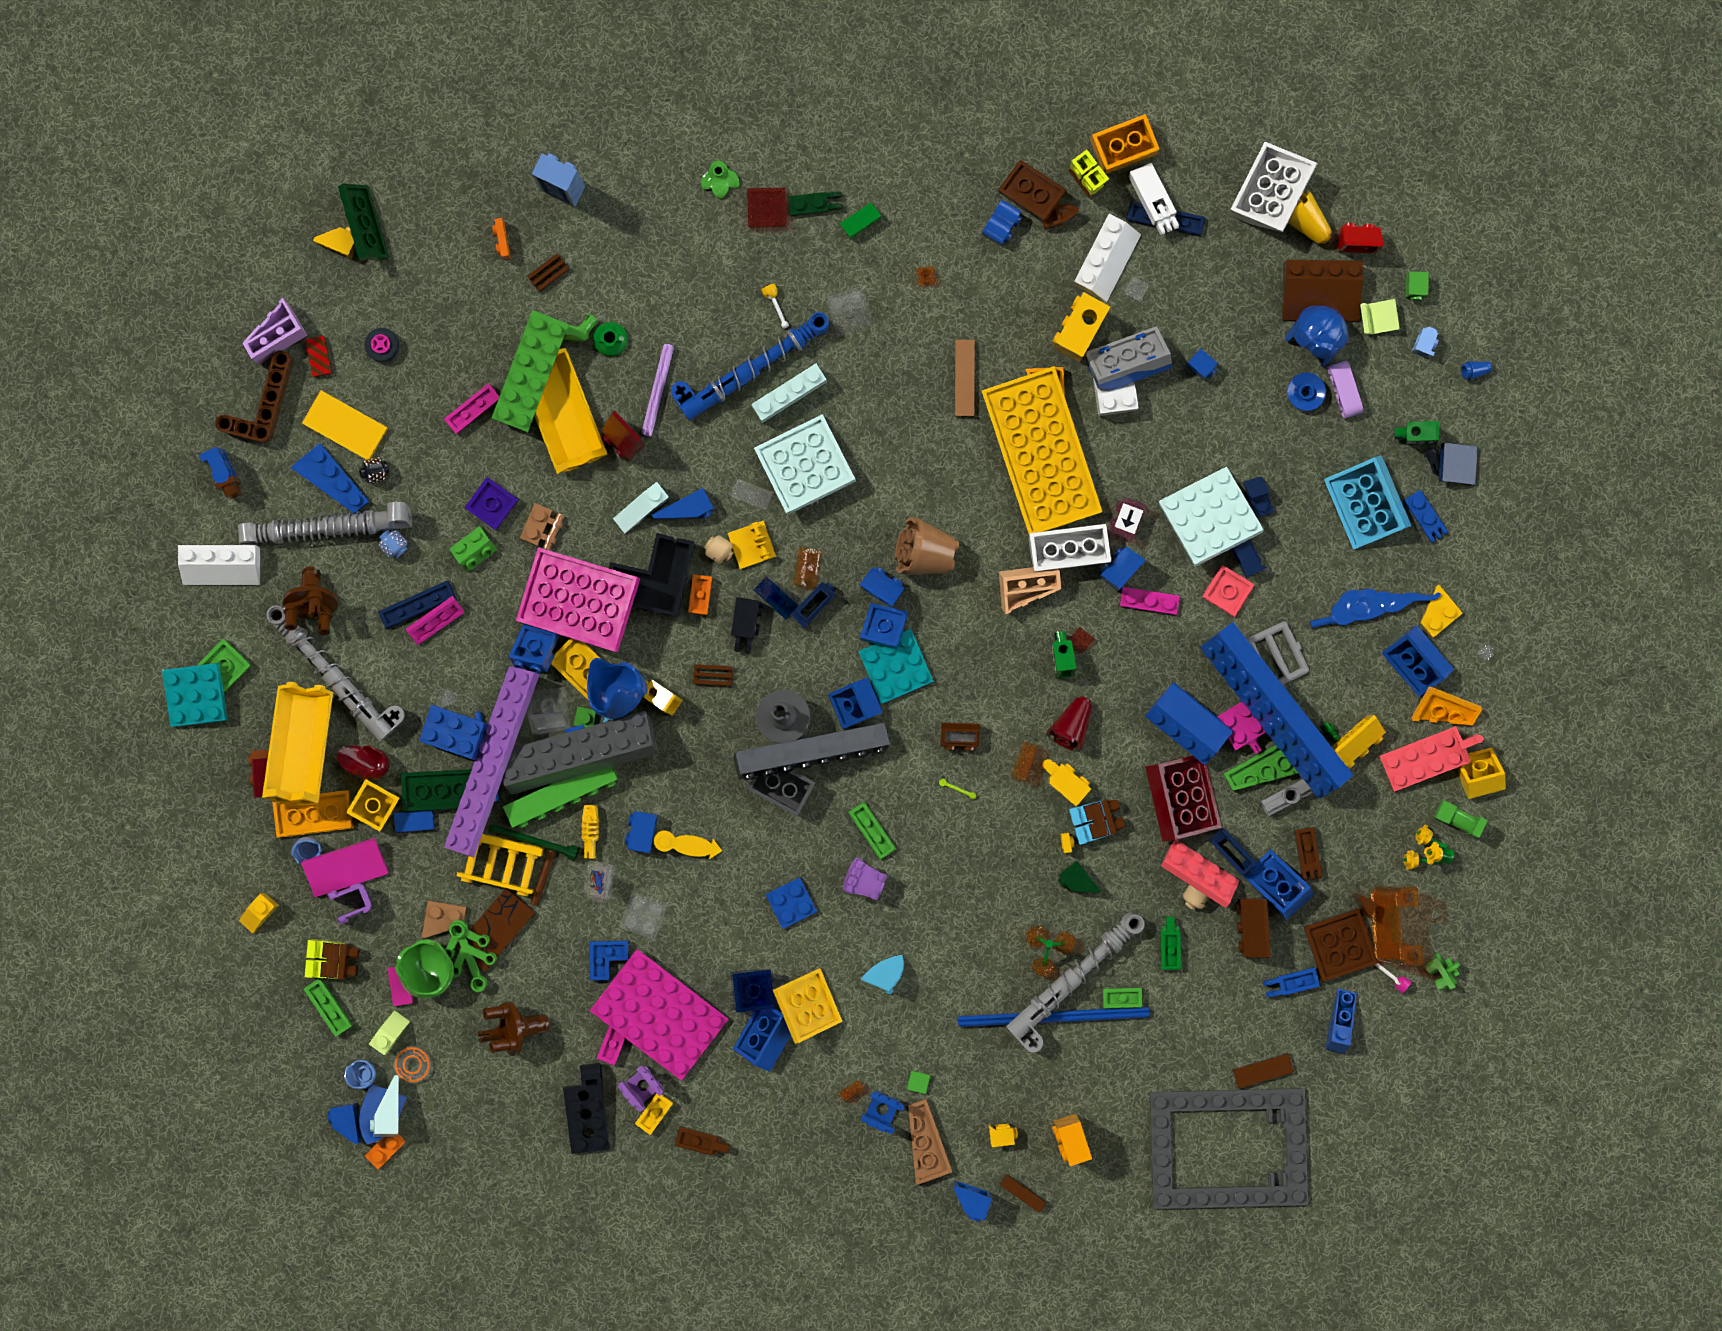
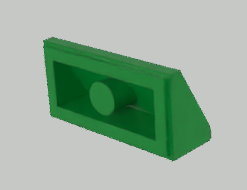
[839,203,882,239]

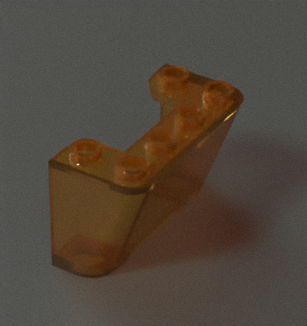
[1370,884,1423,966]

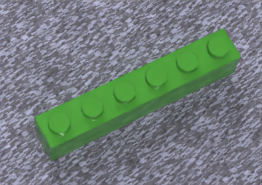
[503,767,619,829]

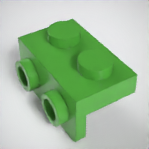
[449,526,497,572]

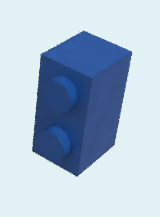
[625,811,658,853]

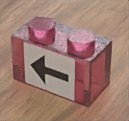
[1108,497,1146,542]

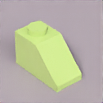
[369,1010,410,1055]

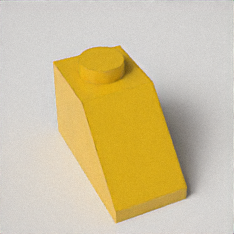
[313,227,356,259]
[239,893,279,934]

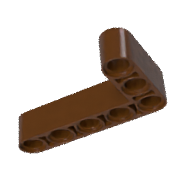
[215,350,293,443]

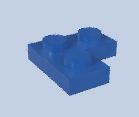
[589,940,629,980]

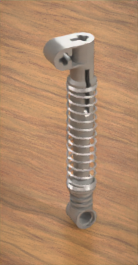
[238,502,412,545]

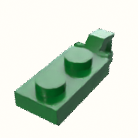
[1160,916,1181,970]

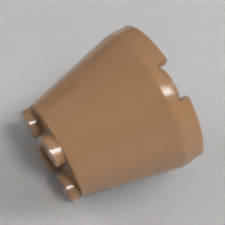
[895,517,959,575]

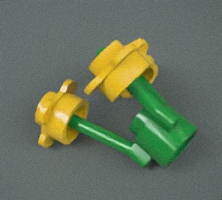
[1403,825,1454,870]

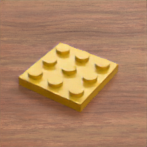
[773,968,843,1044]

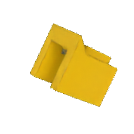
[988,1123,1018,1147]

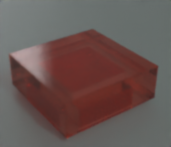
[1069,627,1094,653]

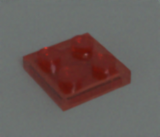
[747,187,787,228]

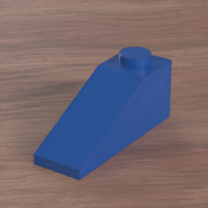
[652,488,714,520]

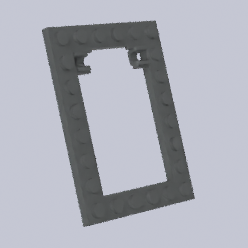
[1150,1088,1308,1209]

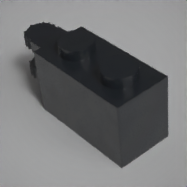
[731,597,763,654]

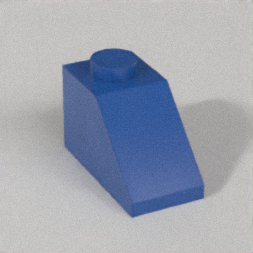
[328,1103,362,1144]

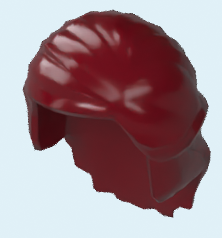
[337,745,389,780]

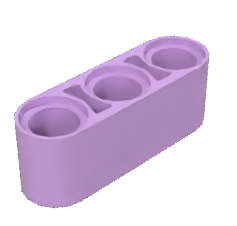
[1328,360,1363,419]

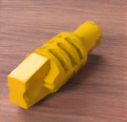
[581,805,599,859]

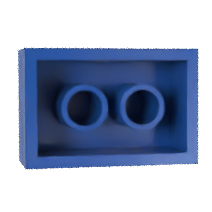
[419,705,489,760]

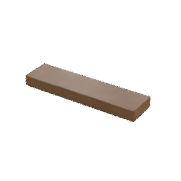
[955,340,975,417]

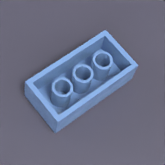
[532,153,585,207]

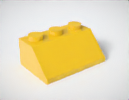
[1332,715,1386,769]

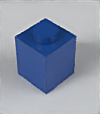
[1186,348,1218,380]

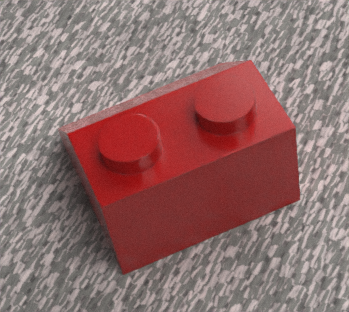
[1338,223,1383,254]

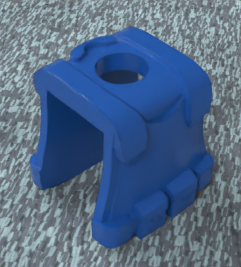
[861,1090,904,1134]

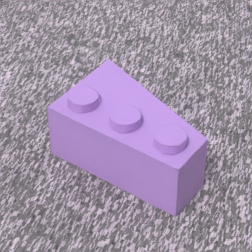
[243,298,307,365]

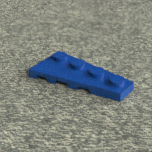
[290,443,370,514]

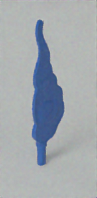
[1310,589,1441,628]

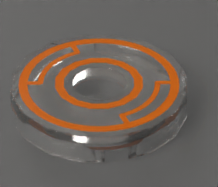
[393,1045,432,1084]

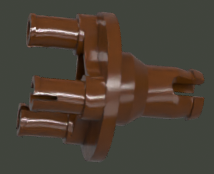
[283,566,338,635]
[478,1001,549,1056]

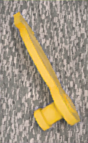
[654,830,722,859]

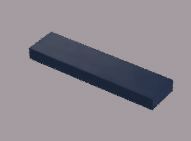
[1126,201,1205,236]
[378,580,456,629]

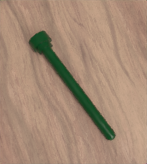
[489,825,579,861]

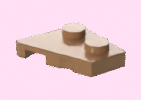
[422,901,467,938]

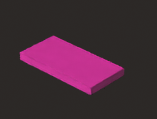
[301,838,389,897]

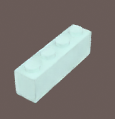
[751,364,827,423]

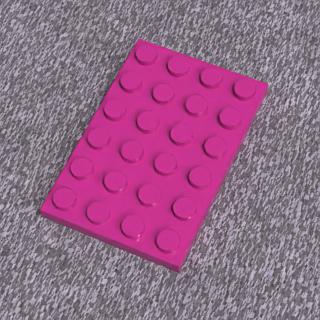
[516,548,640,652]
[590,949,728,1081]

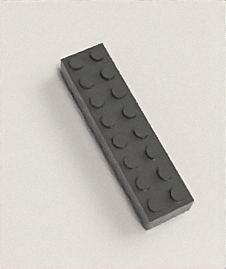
[503,711,658,795]

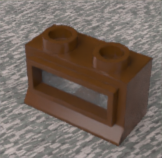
[940,723,980,751]

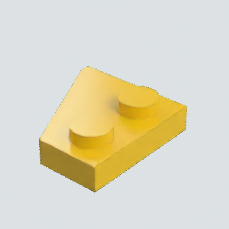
[1420,585,1462,638]

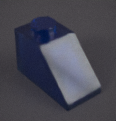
[753,576,798,620]

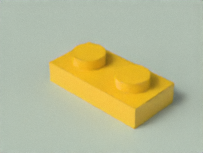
[635,1093,673,1135]

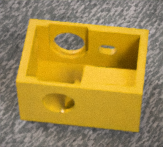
[1052,292,1110,363]

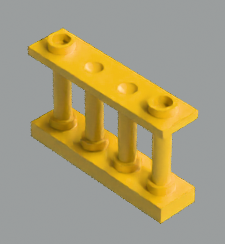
[457,834,545,896]

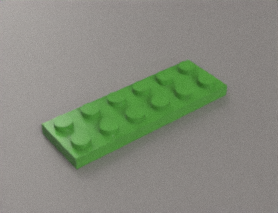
[492,310,569,432]

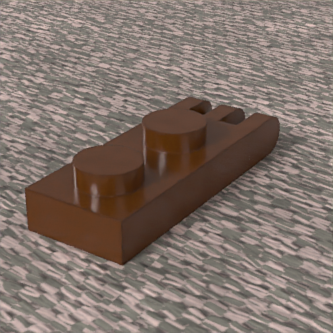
[1294,827,1322,881]

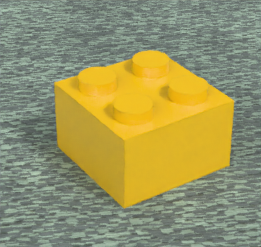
[346,779,399,832]

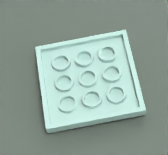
[754,414,856,515]
[1159,467,1263,567]

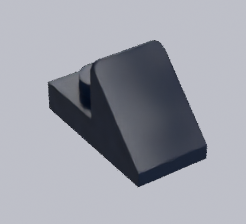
[1243,476,1274,518]

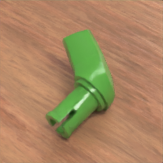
[563,314,598,342]

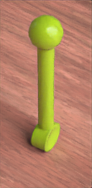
[939,779,976,800]

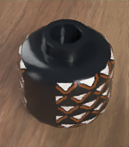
[359,457,389,484]

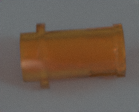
[839,1080,864,1102]

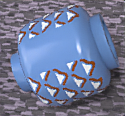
[379,530,407,559]

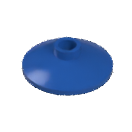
[1287,373,1326,411]

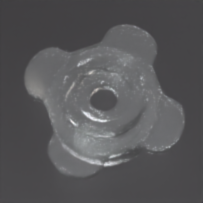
[1477,644,1496,662]

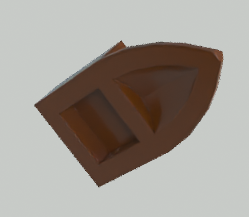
[1042,204,1079,230]

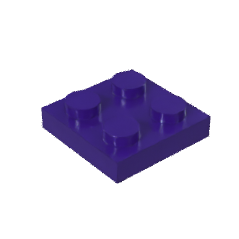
[464,477,519,530]

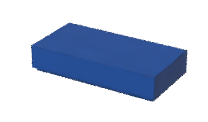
[394,810,435,832]

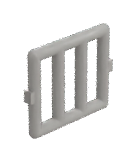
[1246,621,1309,685]

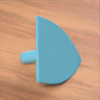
[861,955,904,994]

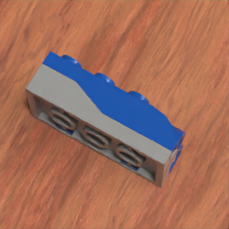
[1085,326,1172,390]

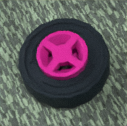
[364,328,399,362]

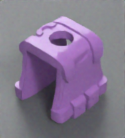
[843,857,887,900]
[327,883,372,925]
[618,1066,663,1112]

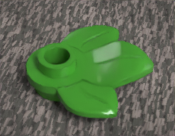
[701,161,739,199]

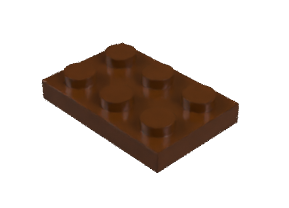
[998,160,1067,222]

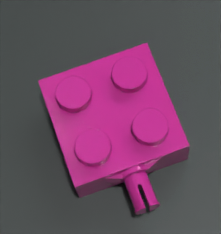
[1217,702,1266,754]

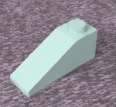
[613,482,670,534]
[370,1075,398,1137]

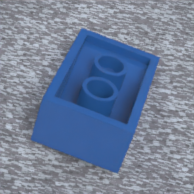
[1243,849,1314,921]

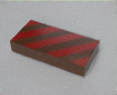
[305,336,333,378]

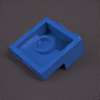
[509,624,559,674]

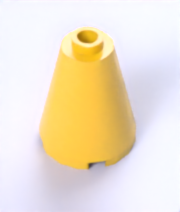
[1288,190,1332,244]

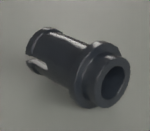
[1424,447,1440,473]

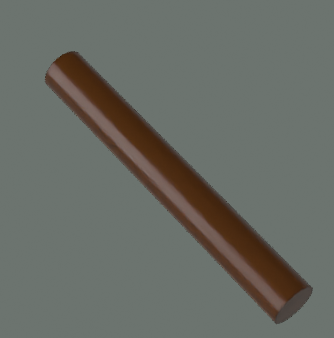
[530,850,556,906]

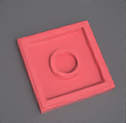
[1202,565,1255,617]

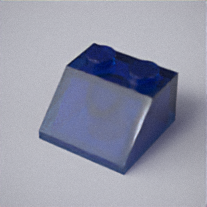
[730,969,775,1013]

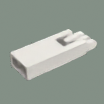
[1128,163,1179,235]

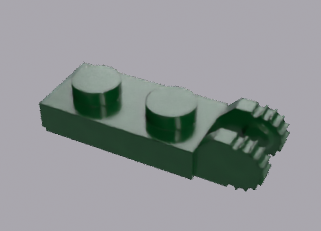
[788,192,843,216]

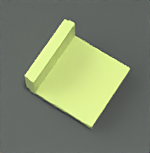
[1360,299,1400,335]

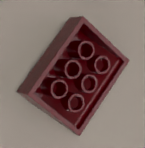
[1145,755,1222,842]

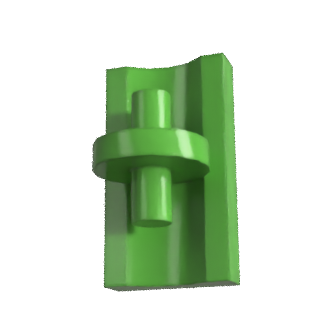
[1425,953,1460,990]

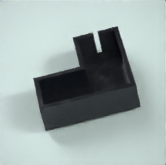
[609,533,695,618]

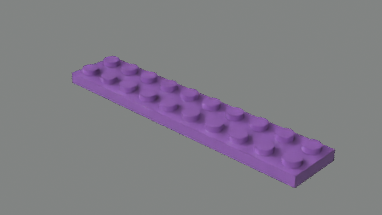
[444,666,539,857]

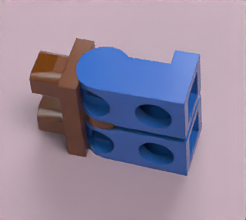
[199,447,242,499]

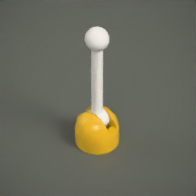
[761,283,789,329]

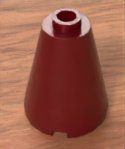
[1046,696,1093,752]

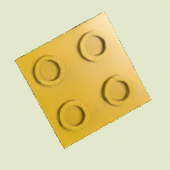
[728,520,776,569]

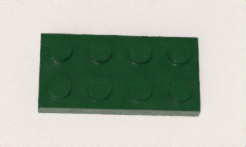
[338,184,389,260]
[401,769,472,811]

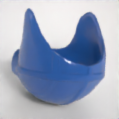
[1285,305,1348,367]
[587,658,647,719]

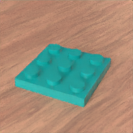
[858,629,934,704]
[162,663,228,727]

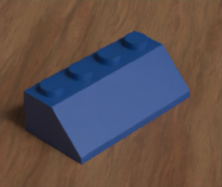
[1145,682,1233,765]

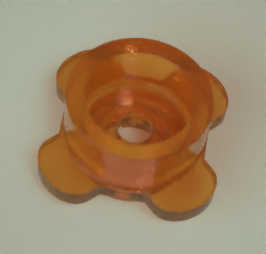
[916,266,936,286]

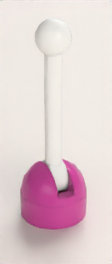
[1375,963,1411,994]

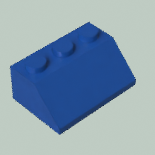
[1382,625,1454,697]
[733,999,791,1072]

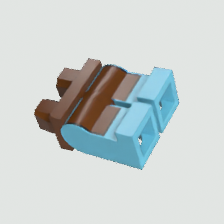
[1069,799,1125,845]

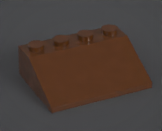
[1282,260,1363,322]

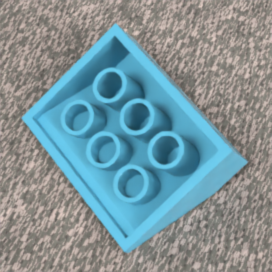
[1324,455,1411,550]

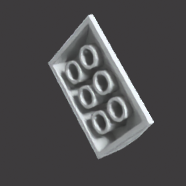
[1230,142,1317,232]

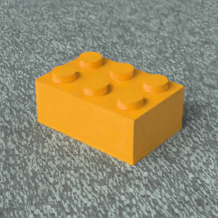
[1090,114,1160,174]
[1052,1114,1092,1166]

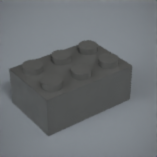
[747,770,816,817]

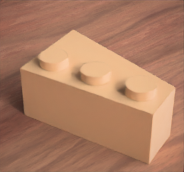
[999,567,1061,614]

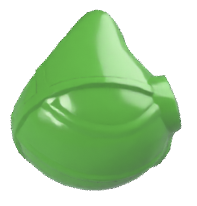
[395,940,454,999]

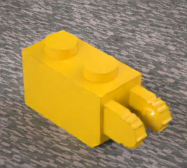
[1042,759,1091,806]

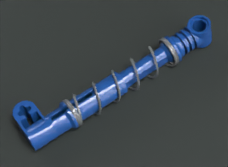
[671,312,830,421]

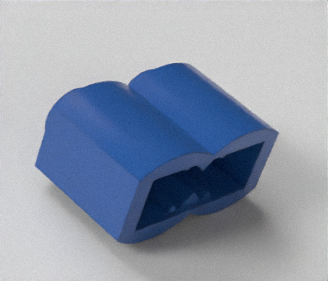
[982,200,1022,246]

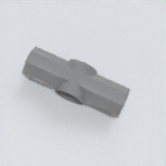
[1260,779,1313,816]

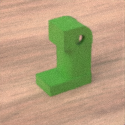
[1433,800,1488,838]

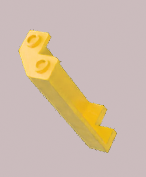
[534,348,608,474]
[262,682,333,805]

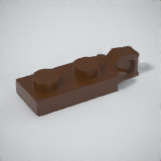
[675,1126,730,1155]

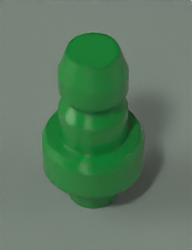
[1323,721,1340,742]

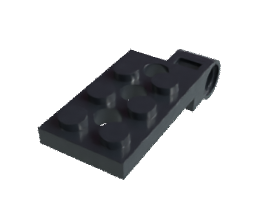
[563,1063,610,1154]

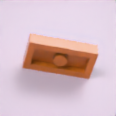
[492,218,511,260]
[688,574,713,615]
[365,1134,406,1169]

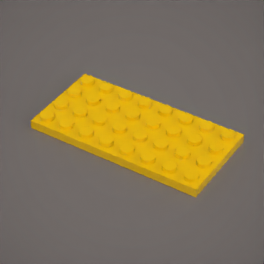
[982,366,1102,534]

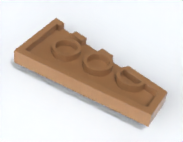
[908,1098,952,1185]

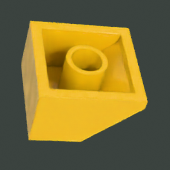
[1457,747,1506,799]

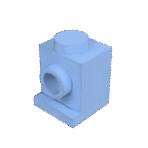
[1412,327,1438,359]

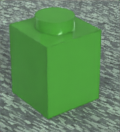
[1405,272,1429,301]

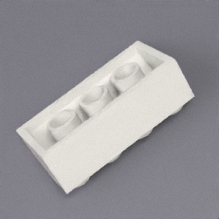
[1073,214,1141,303]
[1028,524,1111,572]
[178,545,260,585]

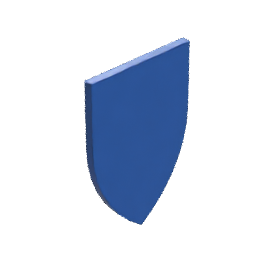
[359,1084,407,1145]

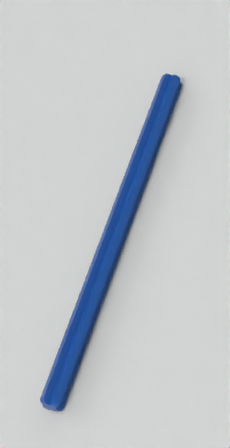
[958,1007,1149,1027]

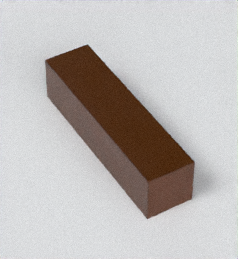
[999,1174,1046,1213]

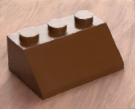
[1235,897,1271,958]

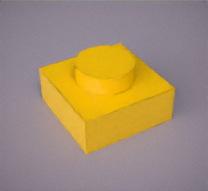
[1060,832,1075,853]

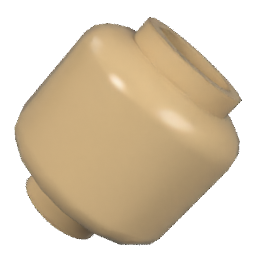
[704,535,734,564]
[1183,885,1210,910]

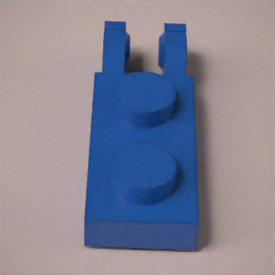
[1263,967,1320,997]

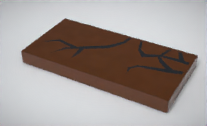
[456,888,536,971]

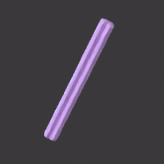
[641,344,674,437]

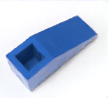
[1325,989,1357,1054]

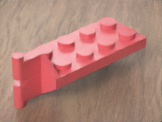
[1380,726,1483,792]

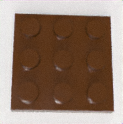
[1303,908,1378,982]

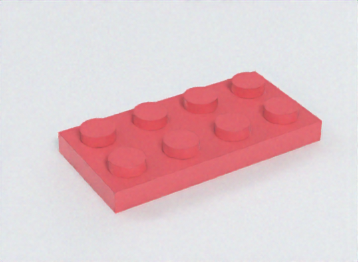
[1161,840,1240,908]

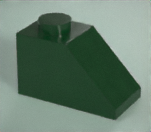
[1057,860,1101,893]

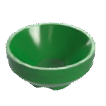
[593,322,628,357]

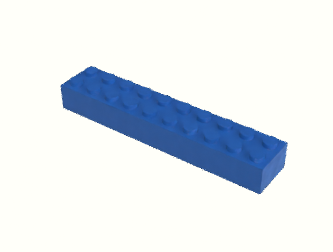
[1200,622,1353,799]

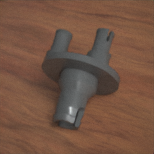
[756,690,810,744]

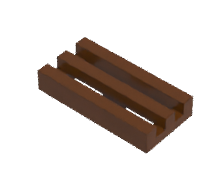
[527,253,569,292]
[693,664,733,686]

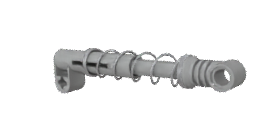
[266,605,406,742]
[1006,912,1145,1053]

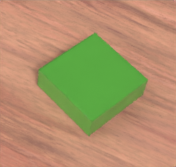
[907,1070,930,1094]

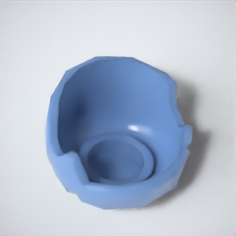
[291,836,322,864]
[344,1060,376,1090]

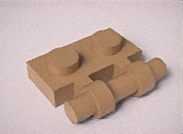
[520,503,565,551]

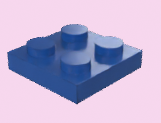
[860,603,908,649]
[766,877,817,929]

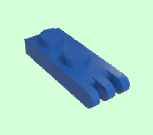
[1403,490,1448,543]

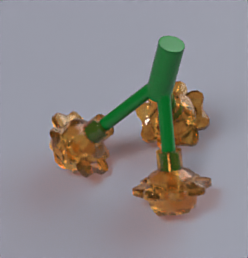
[1026,925,1076,977]

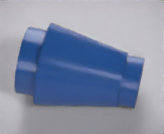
[1461,361,1492,380]

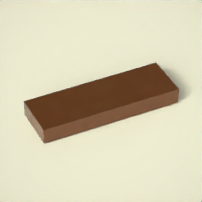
[1232,1053,1294,1088]

